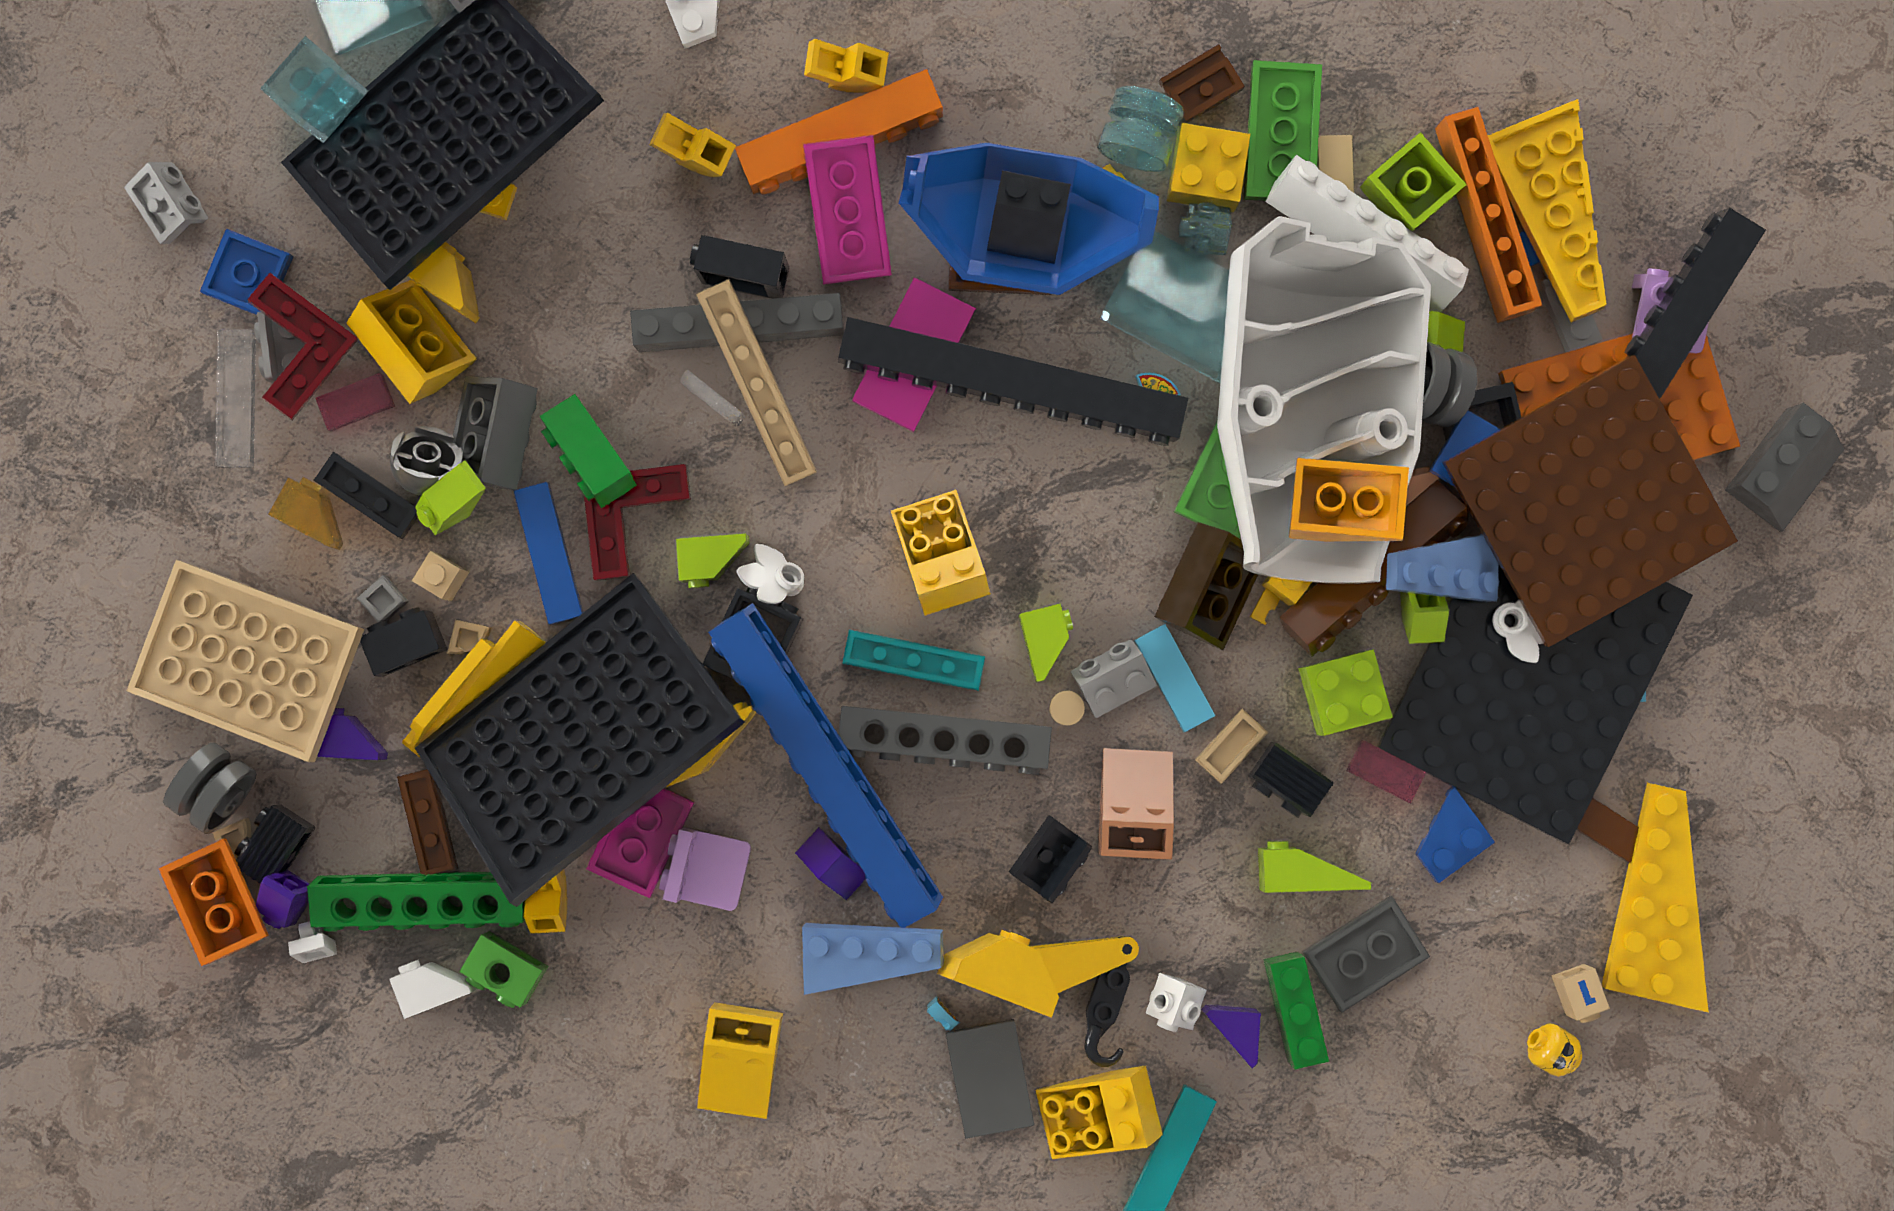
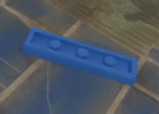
[514,482,584,625]

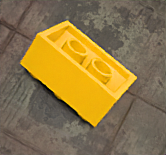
[346,280,476,404]

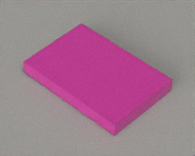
[586,788,695,898]

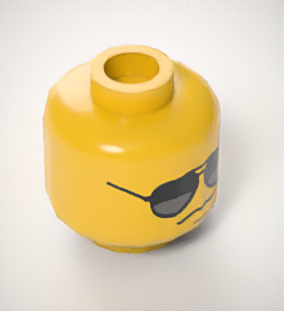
[1527,1023,1582,1077]

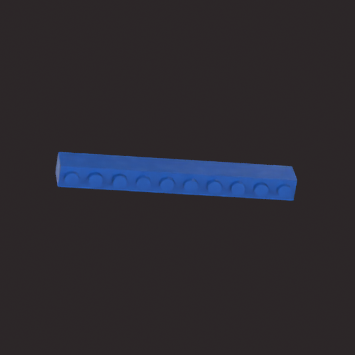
[708,603,943,928]

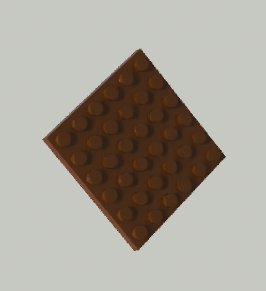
[1442,355,1738,647]

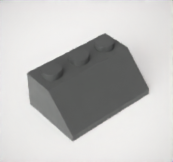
[453,376,538,490]
[1725,403,1844,532]

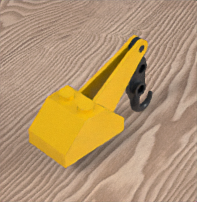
[937,930,1139,1067]

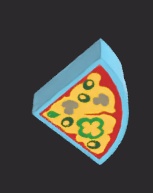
[1135,373,1181,396]
[927,996,960,1031]

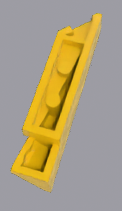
[401,620,546,758]

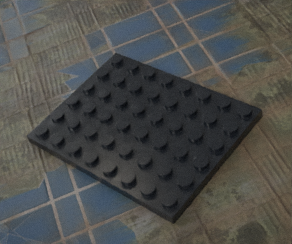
[281,0,604,290]
[1376,565,1693,845]
[415,573,745,907]

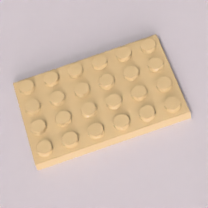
[127,560,364,762]

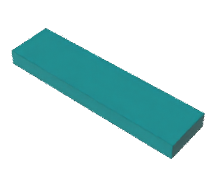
[842,630,985,691]
[1123,1084,1217,1211]

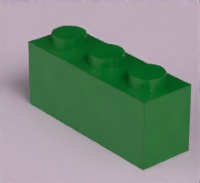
[540,394,637,508]
[1263,952,1329,1070]

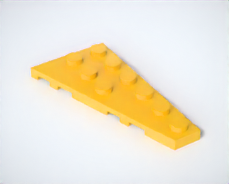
[1488,99,1607,323]
[1602,782,1709,1013]

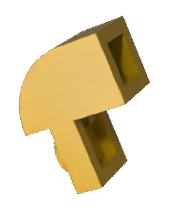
[804,39,889,93]
[649,113,736,177]
[524,869,567,934]

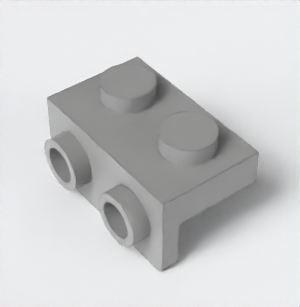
[1071,640,1157,718]

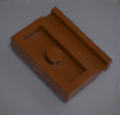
[1159,44,1245,123]

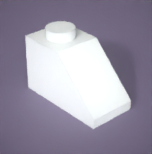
[389,960,477,1019]

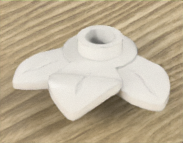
[737,544,804,604]
[1492,599,1544,663]

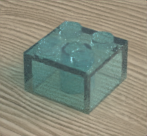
[260,36,368,143]

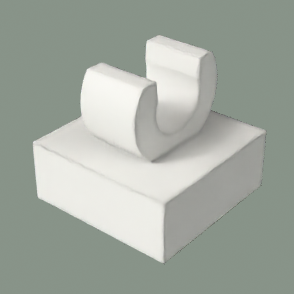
[288,921,337,963]

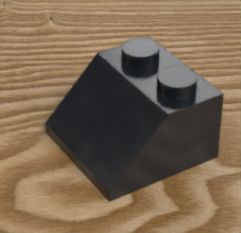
[987,170,1071,264]

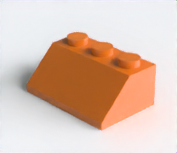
[158,838,269,966]

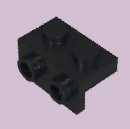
[1009,815,1092,903]

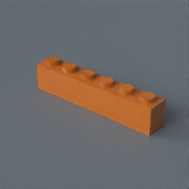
[735,69,943,195]
[1435,107,1542,323]

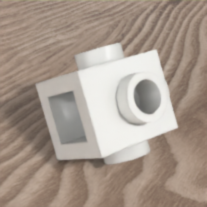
[1146,973,1207,1032]

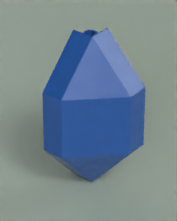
[898,143,1159,295]

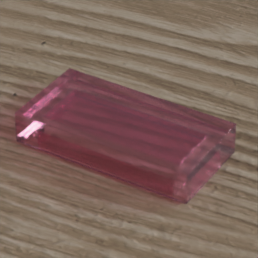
[315,373,395,431]
[1346,740,1426,804]

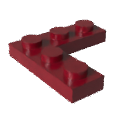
[247,273,358,421]
[584,464,691,581]

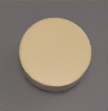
[1049,691,1085,726]

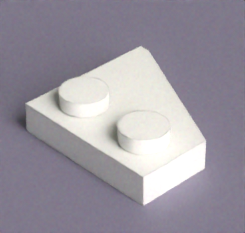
[665,0,720,49]

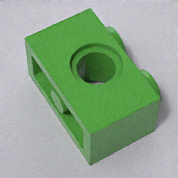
[459,931,549,1008]

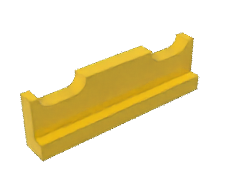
[1250,588,1280,625]

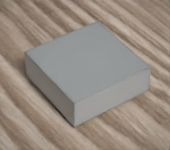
[357,575,409,622]

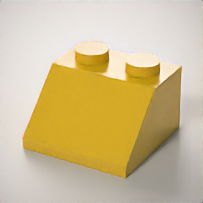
[407,242,480,324]

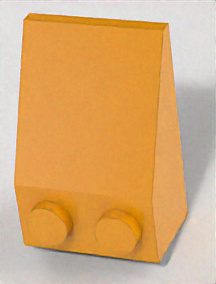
[1289,458,1409,542]

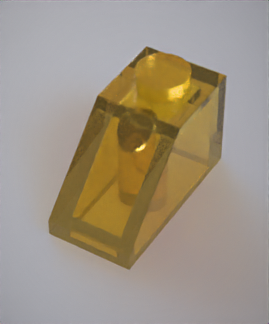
[268,477,343,550]

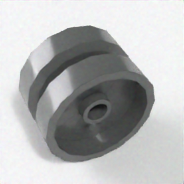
[1422,342,1477,427]
[163,743,257,834]

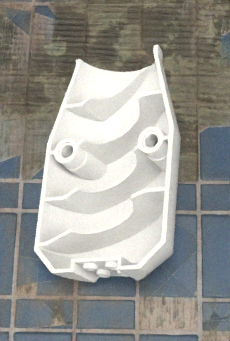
[1217,216,1431,583]

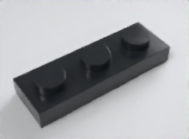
[313,452,418,539]

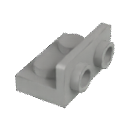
[124,162,208,244]
[254,312,305,384]

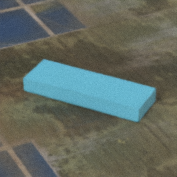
[1134,624,1215,732]

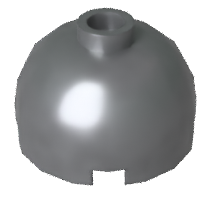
[390,426,463,495]

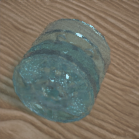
[1097,86,1185,172]

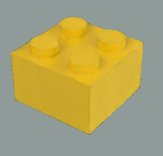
[1166,123,1251,212]

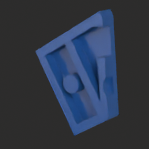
[1415,787,1495,883]

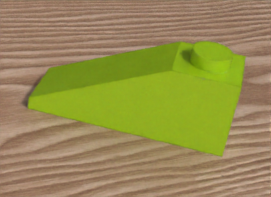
[1258,841,1371,893]

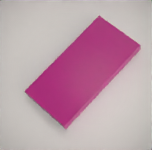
[803,135,892,285]
[852,277,976,433]

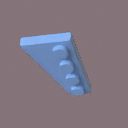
[1386,534,1499,602]
[802,923,944,995]

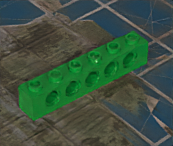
[307,872,525,931]

